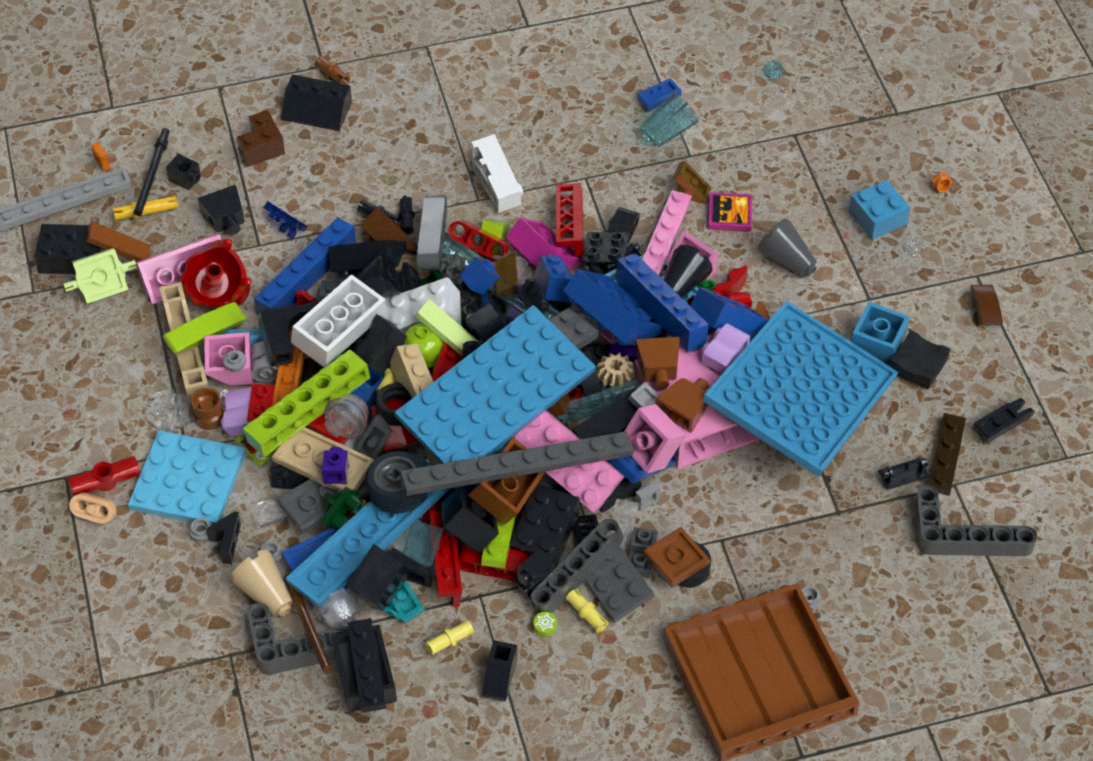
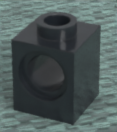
[166,154,201,190]

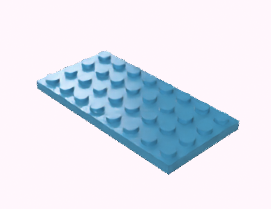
[395,305,596,464]

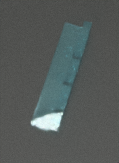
[555,377,639,424]

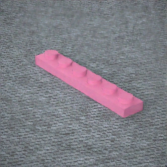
[642,190,692,276]

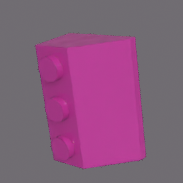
[506,217,582,271]

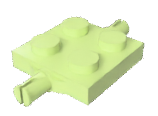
[63,248,137,303]

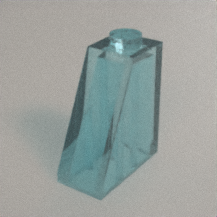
[640,92,699,147]

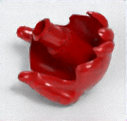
[181,238,252,308]

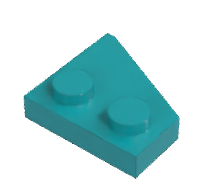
[365,581,426,624]

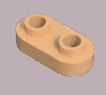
[69,493,116,524]

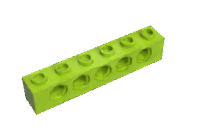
[243,350,370,457]

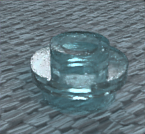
[764,60,784,79]

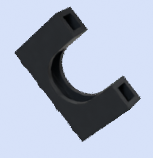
[258,301,360,367]

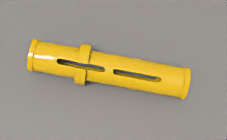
[113,195,178,221]

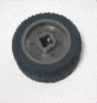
[365,451,428,514]

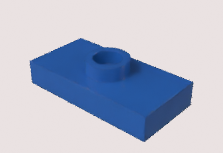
[636,78,682,111]

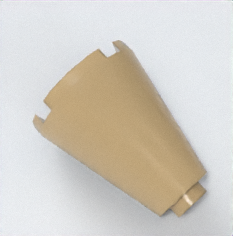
[230,549,293,617]

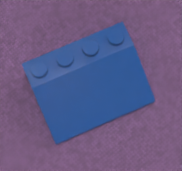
[563,269,667,346]

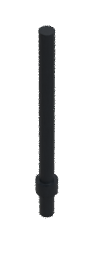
[134,128,170,216]

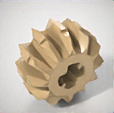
[596,352,635,391]

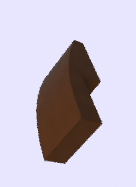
[970,284,1003,325]

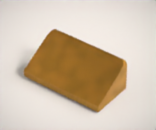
[495,252,519,296]

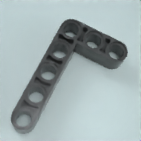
[914,485,1037,556]
[248,603,349,675]

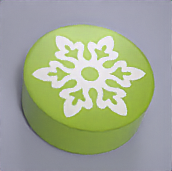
[533,612,557,637]

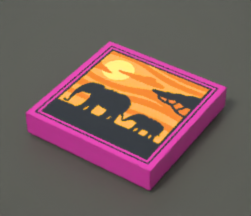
[709,192,752,231]

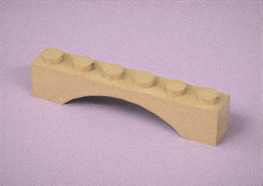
[159,282,209,405]
[389,344,441,466]

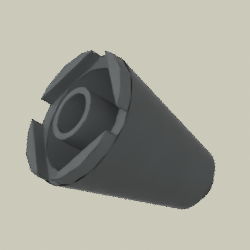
[757,218,817,277]

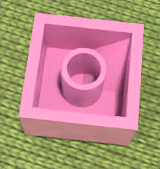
[204,332,253,386]
[624,404,686,473]

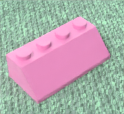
[136,234,221,304]

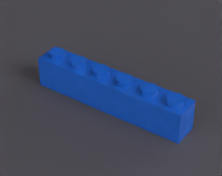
[254,217,356,316]
[616,253,709,352]

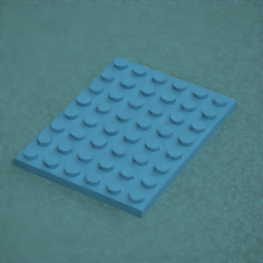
[702,301,899,477]

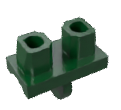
[321,486,365,529]

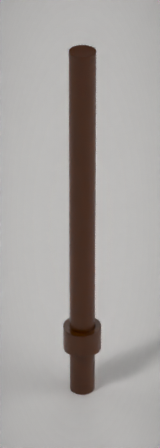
[284,573,332,674]

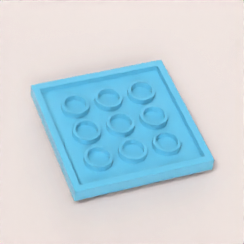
[128,430,246,525]

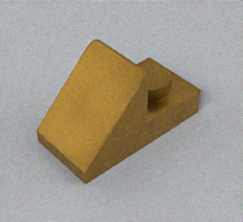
[673,161,711,203]

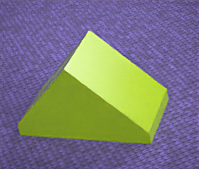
[478,218,510,255]

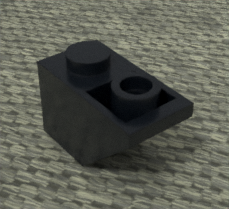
[482,640,518,702]

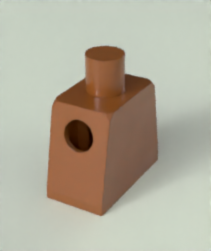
[636,337,680,389]
[656,378,709,433]

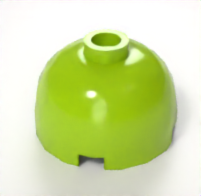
[404,323,444,368]

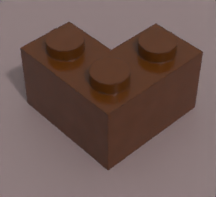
[237,110,285,167]

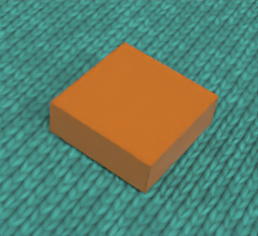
[91,142,111,171]

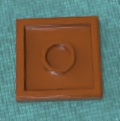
[643,527,710,588]

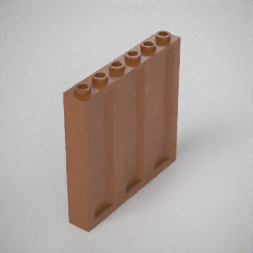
[663,583,860,761]

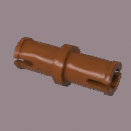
[315,56,350,85]

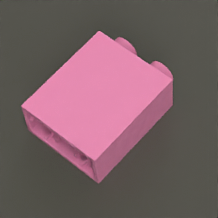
[633,333,760,469]

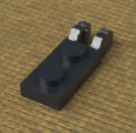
[972,398,1035,444]

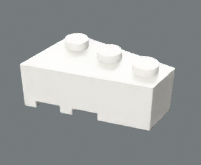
[471,134,523,213]

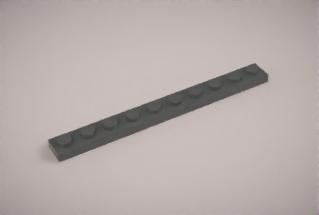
[400,431,634,496]

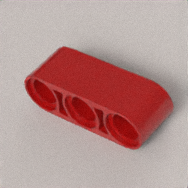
[448,220,509,260]
[459,544,529,582]

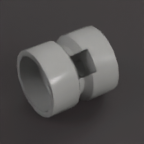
[251,341,279,383]

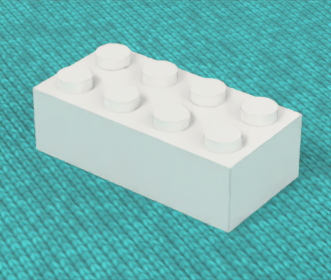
[291,274,386,368]
[370,277,461,333]

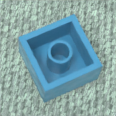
[849,180,911,240]
[851,302,910,364]

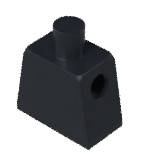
[198,185,245,235]

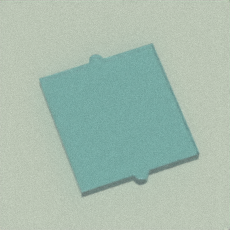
[403,521,443,566]

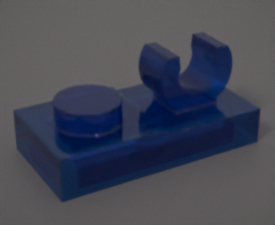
[263,201,308,239]

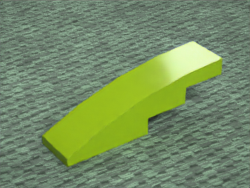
[163,302,247,354]

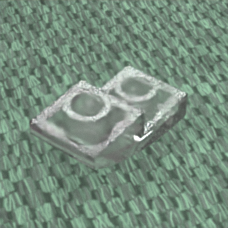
[608,498,639,547]

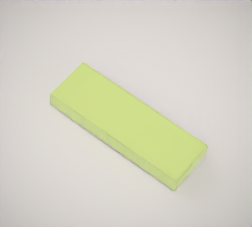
[415,299,479,356]

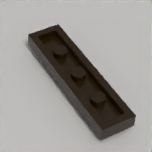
[928,413,966,496]

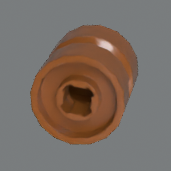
[191,388,224,430]

